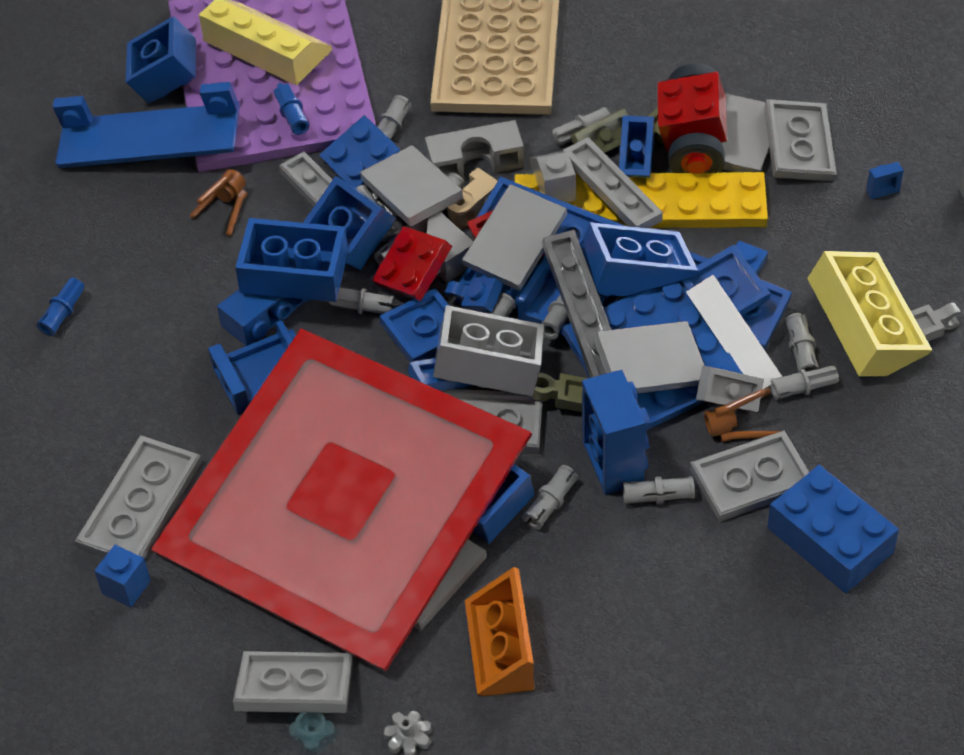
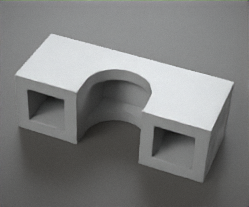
[425,120,524,179]

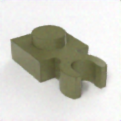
[532,373,589,412]

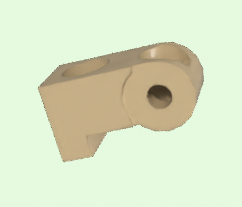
[447,167,497,229]

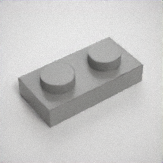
[696,366,764,412]

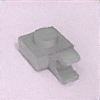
[911,303,961,342]

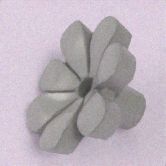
[384,711,433,755]

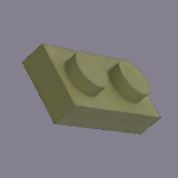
[570,108,628,153]

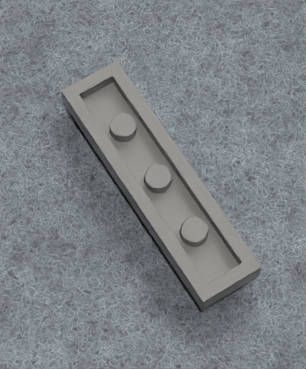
[563,137,663,228]

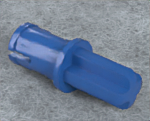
[273,83,310,135]
[36,277,85,336]

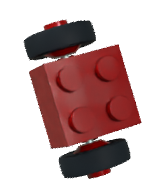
[657,63,727,174]

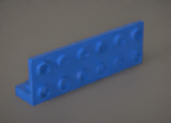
[52,82,240,168]

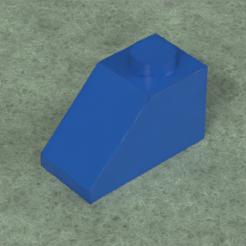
[619,116,655,178]

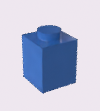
[94,544,151,608]

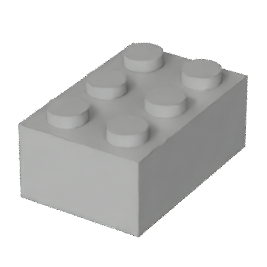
[433,305,544,396]

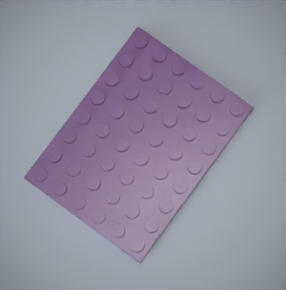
[168,0,376,172]

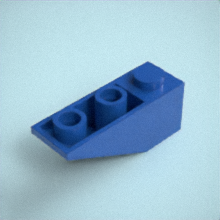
[217,289,310,346]

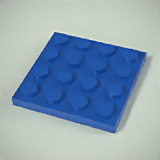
[562,281,743,431]

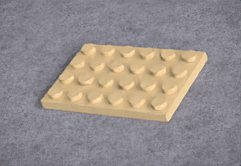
[430,0,559,115]

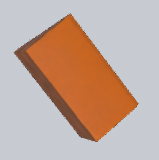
[465,567,534,696]

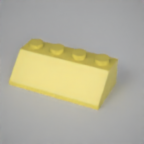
[199,0,332,86]
[807,251,932,376]

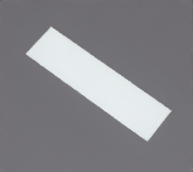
[686,275,782,389]

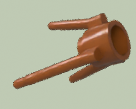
[190,169,248,237]
[703,388,780,442]

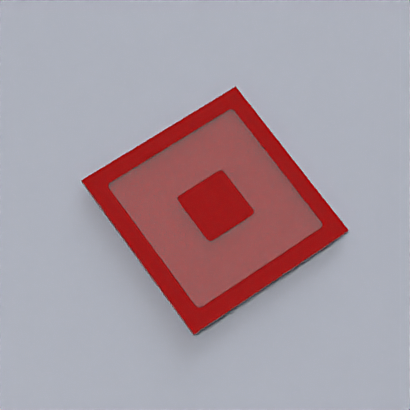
[151,328,532,672]

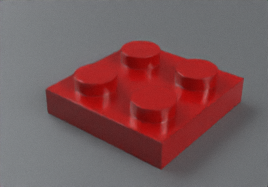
[371,226,453,302]

